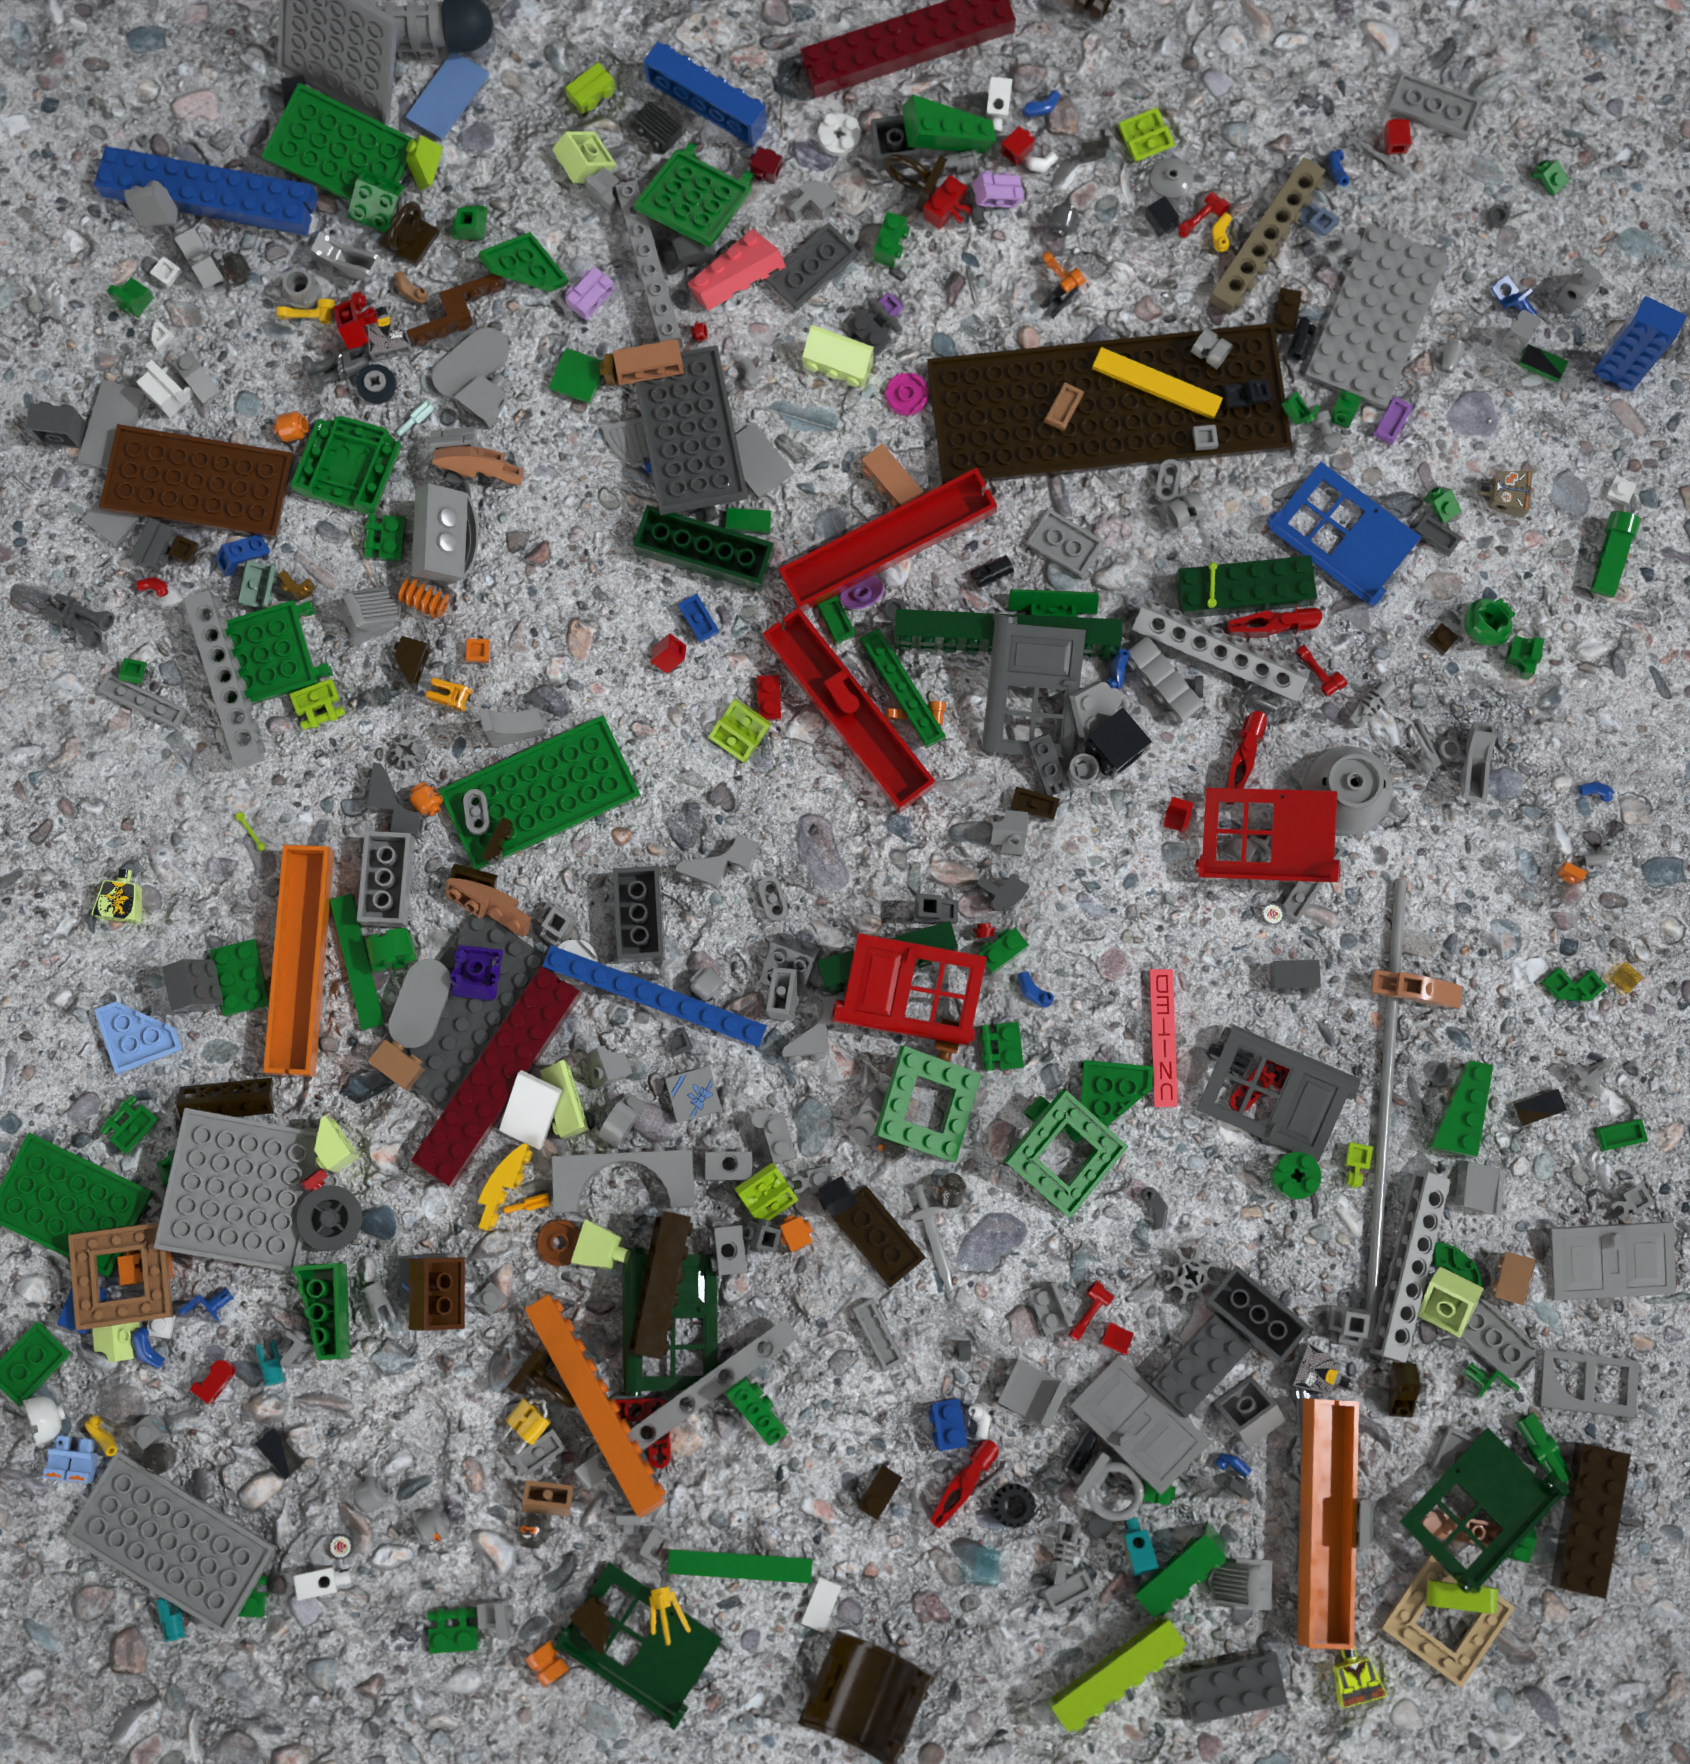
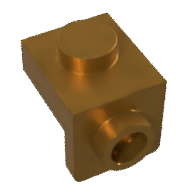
[600,354,627,385]
[278,569,316,601]

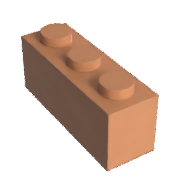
[613,339,684,385]
[861,444,924,510]

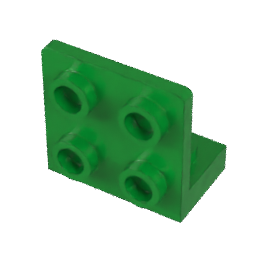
[347,169,405,233]

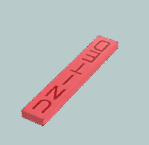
[1149,969,1178,1108]

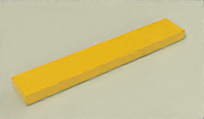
[1092,347,1223,420]

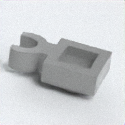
[791,1166,832,1194]
[1609,1183,1655,1219]

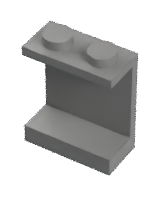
[995,1359,1069,1428]

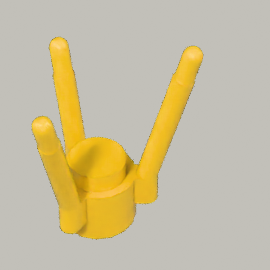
[649,1586,691,1645]

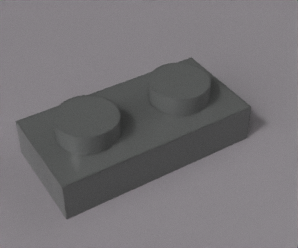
[1223,1476,1255,1501]

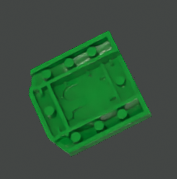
[291,416,402,514]

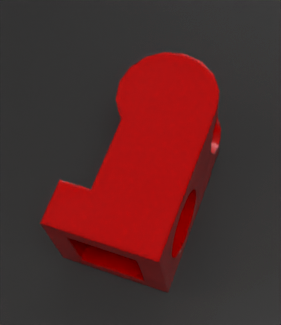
[823,670,859,716]
[189,1360,235,1404]

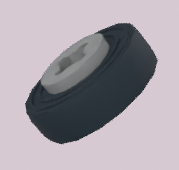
[357,364,396,404]

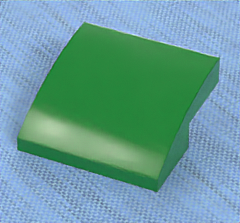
[549,348,604,404]

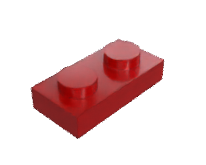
[757,675,782,721]

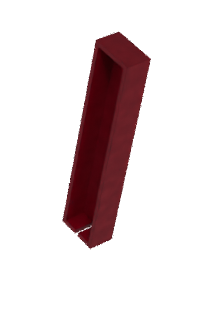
[800,0,1016,98]
[411,966,583,1188]

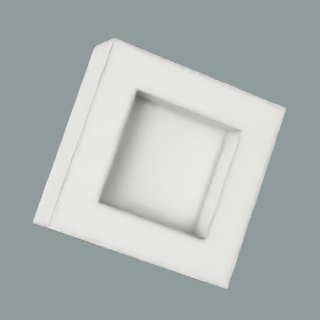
[150,256,182,288]
[1606,475,1637,506]
[147,1315,176,1339]

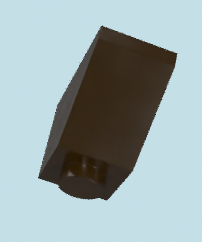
[393,635,431,690]
[857,1464,903,1521]
[570,1594,611,1655]

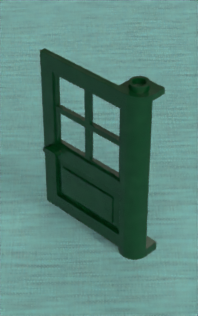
[621,1247,718,1396]
[1399,1427,1570,1594]
[554,1562,723,1731]

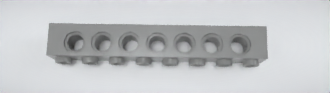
[615,180,683,348]
[183,590,266,769]
[1132,598,1311,701]
[1369,1171,1451,1363]

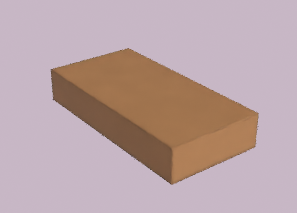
[1044,382,1084,431]

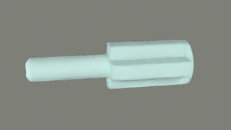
[396,399,435,436]

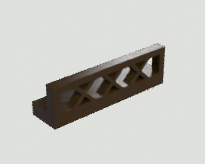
[176,1078,275,1121]

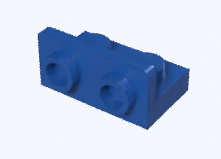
[928,1398,968,1452]

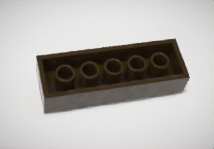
[627,1211,693,1359]
[1550,1442,1631,1599]

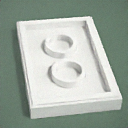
[499,1070,562,1150]

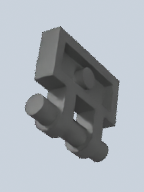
[847,298,903,356]

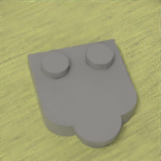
[1069,681,1122,738]

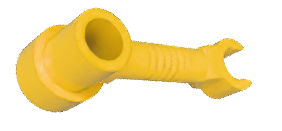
[276,298,335,324]

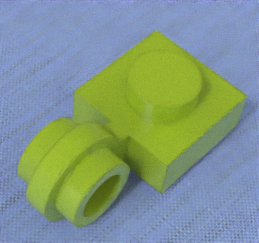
[1345,1142,1373,1189]

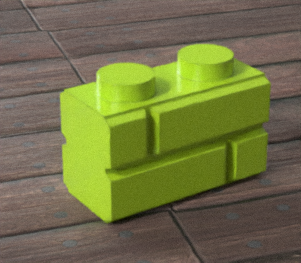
[565,62,615,114]

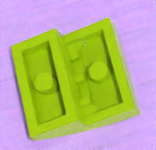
[1117,107,1175,163]
[708,698,772,763]
[735,1162,798,1222]

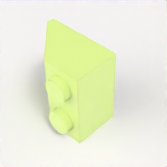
[552,131,617,183]
[314,1115,360,1173]
[1418,1267,1484,1338]

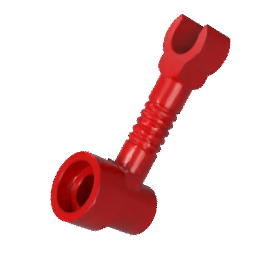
[1178,192,1230,238]
[1296,644,1348,697]
[1068,1280,1114,1342]

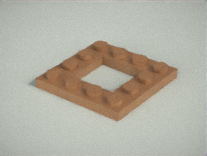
[68,1223,173,1330]

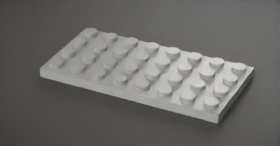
[1304,224,1449,410]
[66,1451,278,1635]

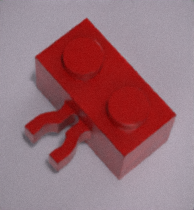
[923,174,971,230]
[333,299,378,350]

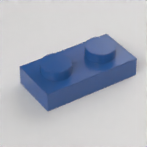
[678,594,720,644]

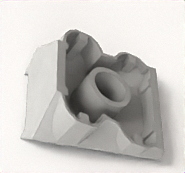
[124,180,178,229]
[1452,1160,1505,1216]
[1356,1497,1378,1550]

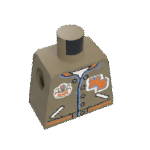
[1478,471,1533,518]

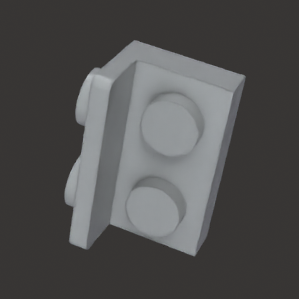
[1028,1281,1075,1336]
[280,1329,315,1369]

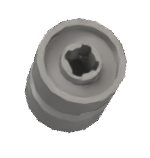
[1191,328,1233,369]
[1165,491,1207,530]
[1067,753,1099,789]

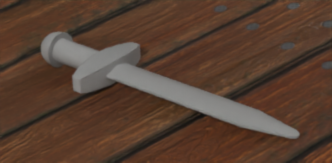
[910,1183,952,1292]

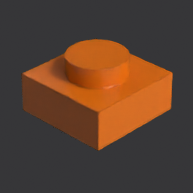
[466,639,490,663]
[1556,862,1587,884]

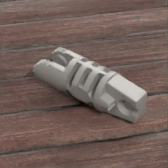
[1347,680,1396,728]
[1051,1521,1080,1586]

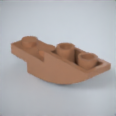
[432,446,523,486]
[445,878,532,938]
[1370,970,1463,1009]
[1421,1511,1502,1546]

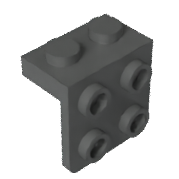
[760,933,821,997]

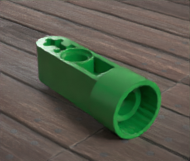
[1590,511,1641,598]

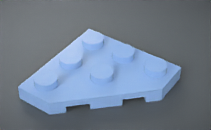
[94,1002,184,1075]

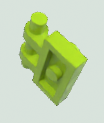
[289,678,346,730]

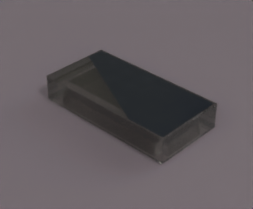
[255,1427,305,1480]

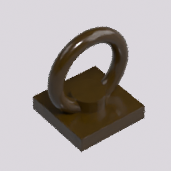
[884,154,947,213]
[379,202,440,267]
[507,1347,576,1408]

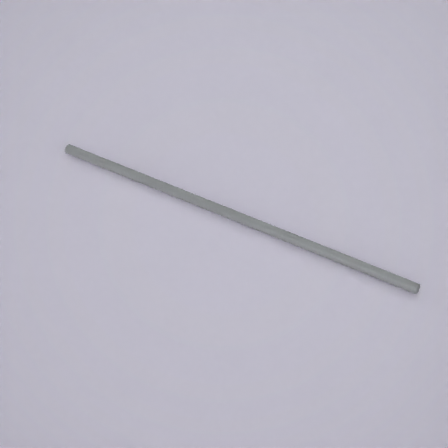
[1364,879,1407,1340]

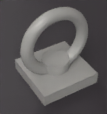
[1072,1451,1144,1521]

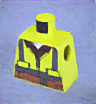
[1333,1646,1387,1708]

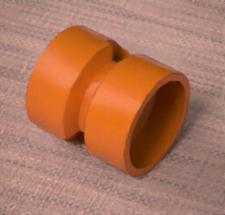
[524,1640,569,1688]

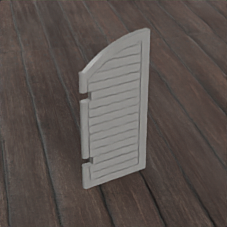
[601,416,649,468]

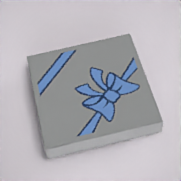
[665,1066,722,1123]

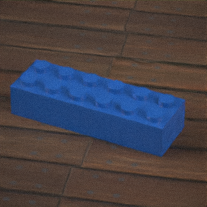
[643,41,767,147]
[1593,295,1687,391]

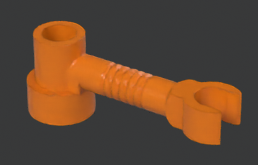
[1041,251,1086,293]
[886,701,946,726]

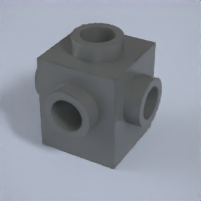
[743,1218,782,1254]

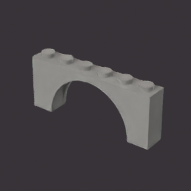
[552,1146,695,1214]

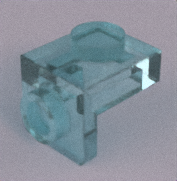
[973,1546,1001,1587]

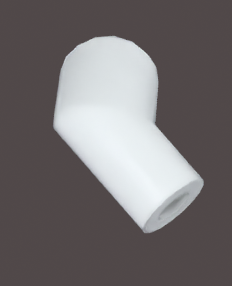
[1025,152,1058,173]
[968,1404,991,1439]

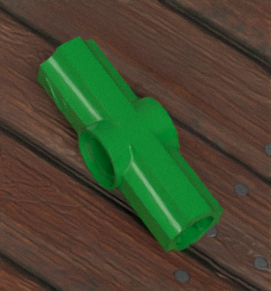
[1515,1412,1572,1483]

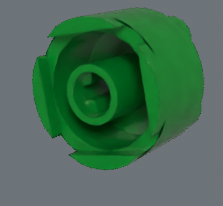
[365,928,417,973]
[1270,1152,1321,1201]

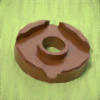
[536,1219,581,1266]

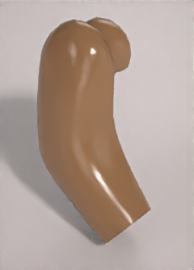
[393,271,428,304]

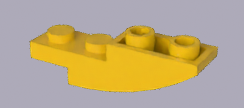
[478,1143,533,1231]

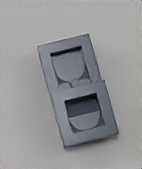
[1298,202,1340,237]

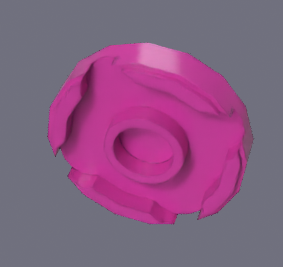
[885,372,929,416]

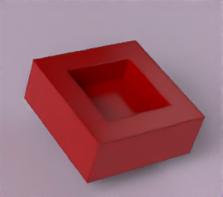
[300,1169,328,1191]

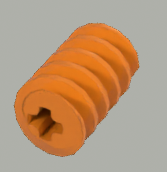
[398,578,450,619]

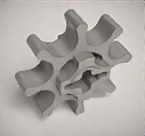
[1161,1247,1220,1304]

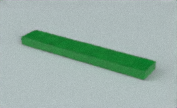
[859,628,946,749]
[329,893,385,1031]
[668,1549,813,1584]

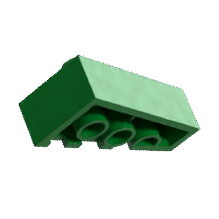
[902,94,996,154]
[1425,1060,1493,1158]
[292,1263,350,1361]
[1135,1523,1228,1618]

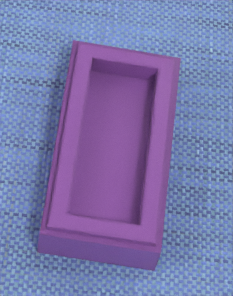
[1373,396,1413,445]

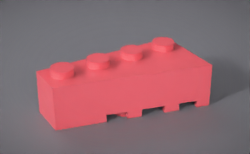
[687,228,786,311]

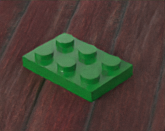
[210,939,269,1017]
[0,1321,73,1407]

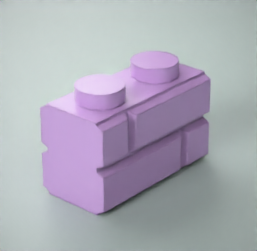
[972,171,1024,208]
[565,267,615,321]

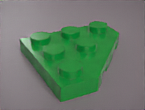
[478,232,569,292]
[1080,1060,1153,1127]

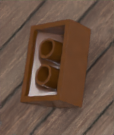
[409,1257,465,1331]

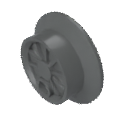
[297,1185,363,1251]

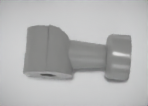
[1321,233,1361,269]
[1313,411,1342,455]

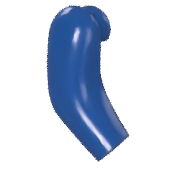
[1022,90,1061,117]
[1328,149,1350,187]
[1106,649,1130,690]
[1017,971,1054,1008]
[132,1327,165,1369]

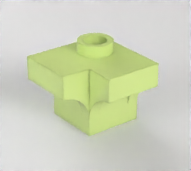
[92,1322,140,1362]

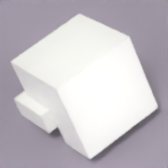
[136,360,195,418]

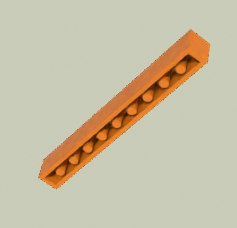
[525,1294,666,1518]

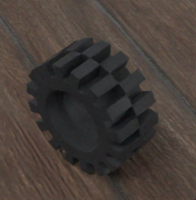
[992,1483,1036,1529]

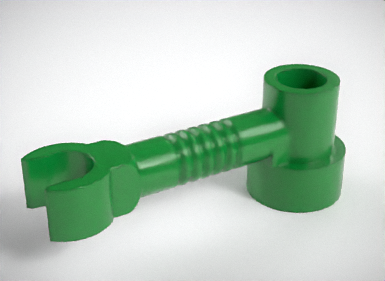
[1023,1095,1082,1143]

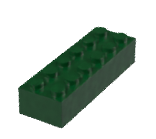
[633,505,775,592]
[1175,555,1317,618]
[817,921,958,995]

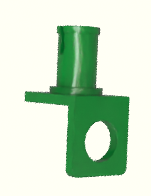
[1463,1362,1520,1399]

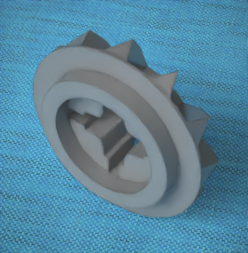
[389,733,426,769]

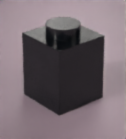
[1144,196,1179,236]
[818,1176,858,1217]

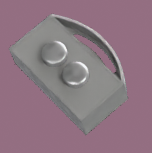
[406,483,478,584]

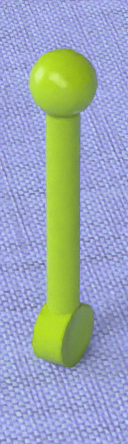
[1207,562,1217,608]
[235,812,266,851]

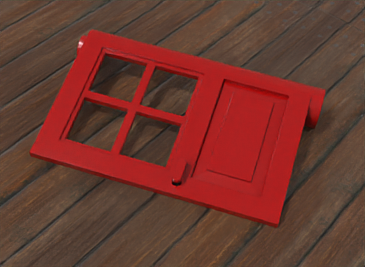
[1195,788,1341,883]
[831,933,987,1046]

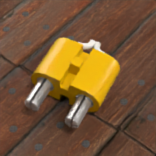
[499,1397,551,1455]

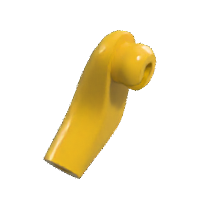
[1212,213,1233,252]
[85,1415,118,1456]

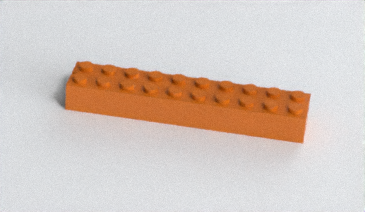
[263,844,334,1077]
[1297,1398,1359,1650]

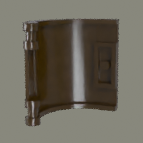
[798,1630,936,1764]

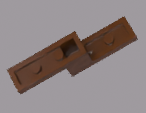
[406,274,506,347]

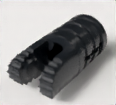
[1040,280,1079,319]
[1287,316,1317,361]
[970,555,1014,588]
[1208,1044,1251,1076]
[1062,1431,1098,1476]

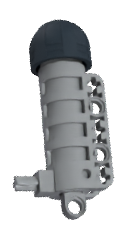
[369,0,493,61]

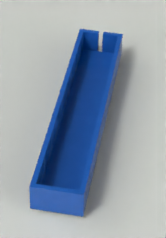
[94,146,318,236]

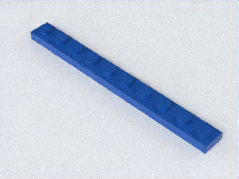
[543,945,767,1048]

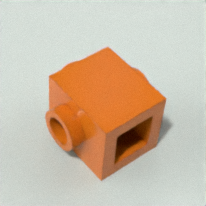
[780,1214,813,1252]

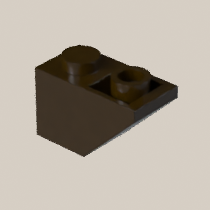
[1388,1362,1420,1418]

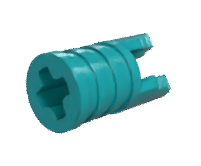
[255,1340,286,1387]
[156,1598,186,1643]

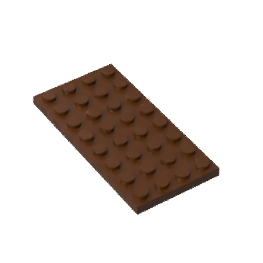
[99,424,294,538]

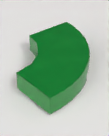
[1432,1242,1483,1288]

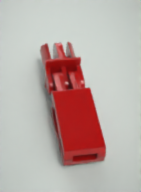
[1225,607,1323,638]
[1225,711,1267,805]
[930,1439,999,1528]

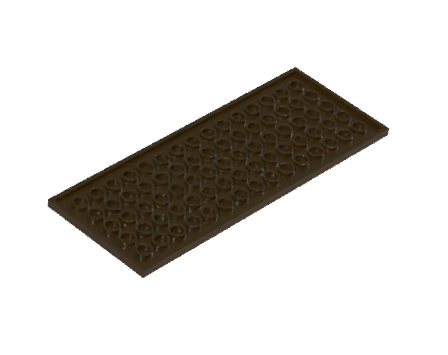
[927,323,1293,485]

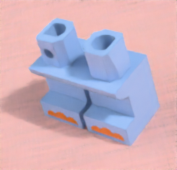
[42,1435,98,1483]

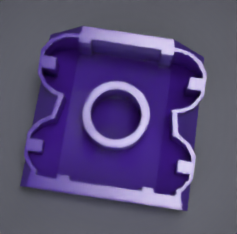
[450,945,503,1001]

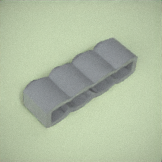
[1126,637,1204,725]

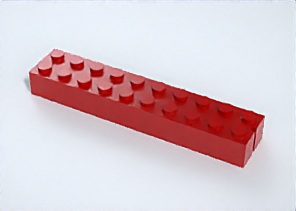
[779,468,998,612]
[763,607,936,814]

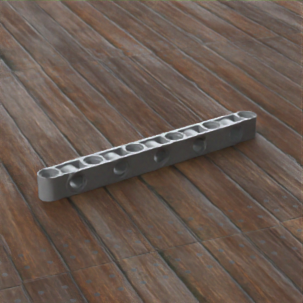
[573,1318,799,1491]

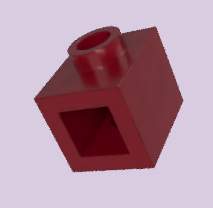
[748,147,783,184]

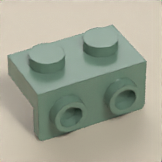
[237,560,278,610]

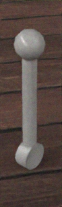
[973,1460,1014,1496]

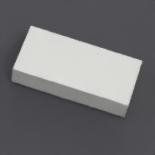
[801,1577,842,1633]

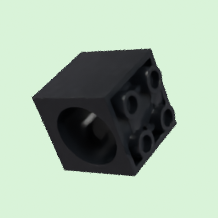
[1084,707,1152,780]

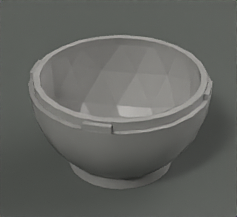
[1302,746,1393,835]

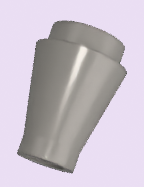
[1441,339,1465,373]

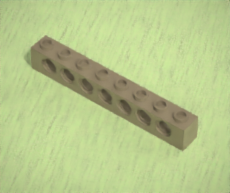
[1208,157,1326,315]

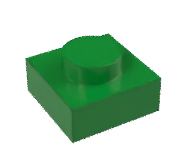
[119,658,147,684]

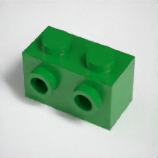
[873,211,910,267]
[978,927,1029,976]

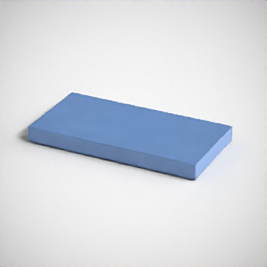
[405,52,489,141]

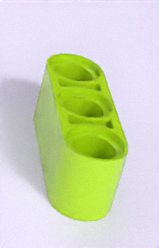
[1426,1580,1498,1614]

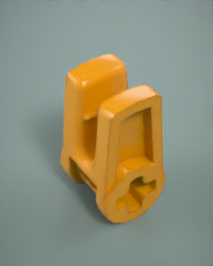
[425,677,473,712]

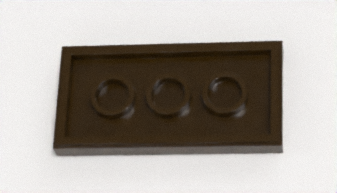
[831,1185,926,1288]

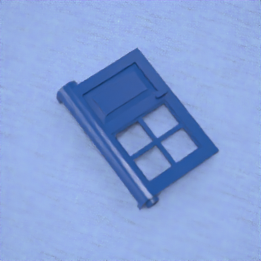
[1266,461,1422,608]

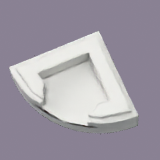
[151,320,174,351]

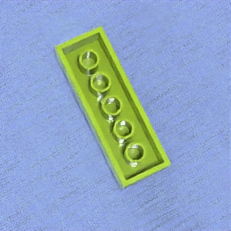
[1047,1615,1187,1733]

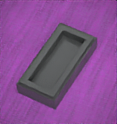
[1413,513,1463,557]

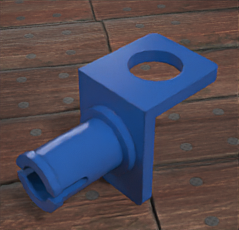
[1491,275,1537,316]
[178,1287,235,1324]

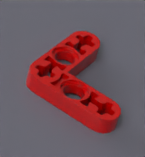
[1229,1059,1289,1112]
[615,1398,671,1469]

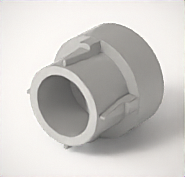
[282,268,322,310]

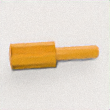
[503,1192,551,1214]

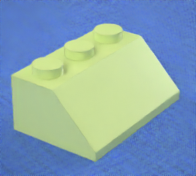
[802,325,874,387]
[539,1060,590,1139]

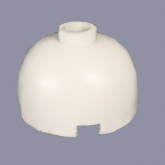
[23,1396,65,1446]

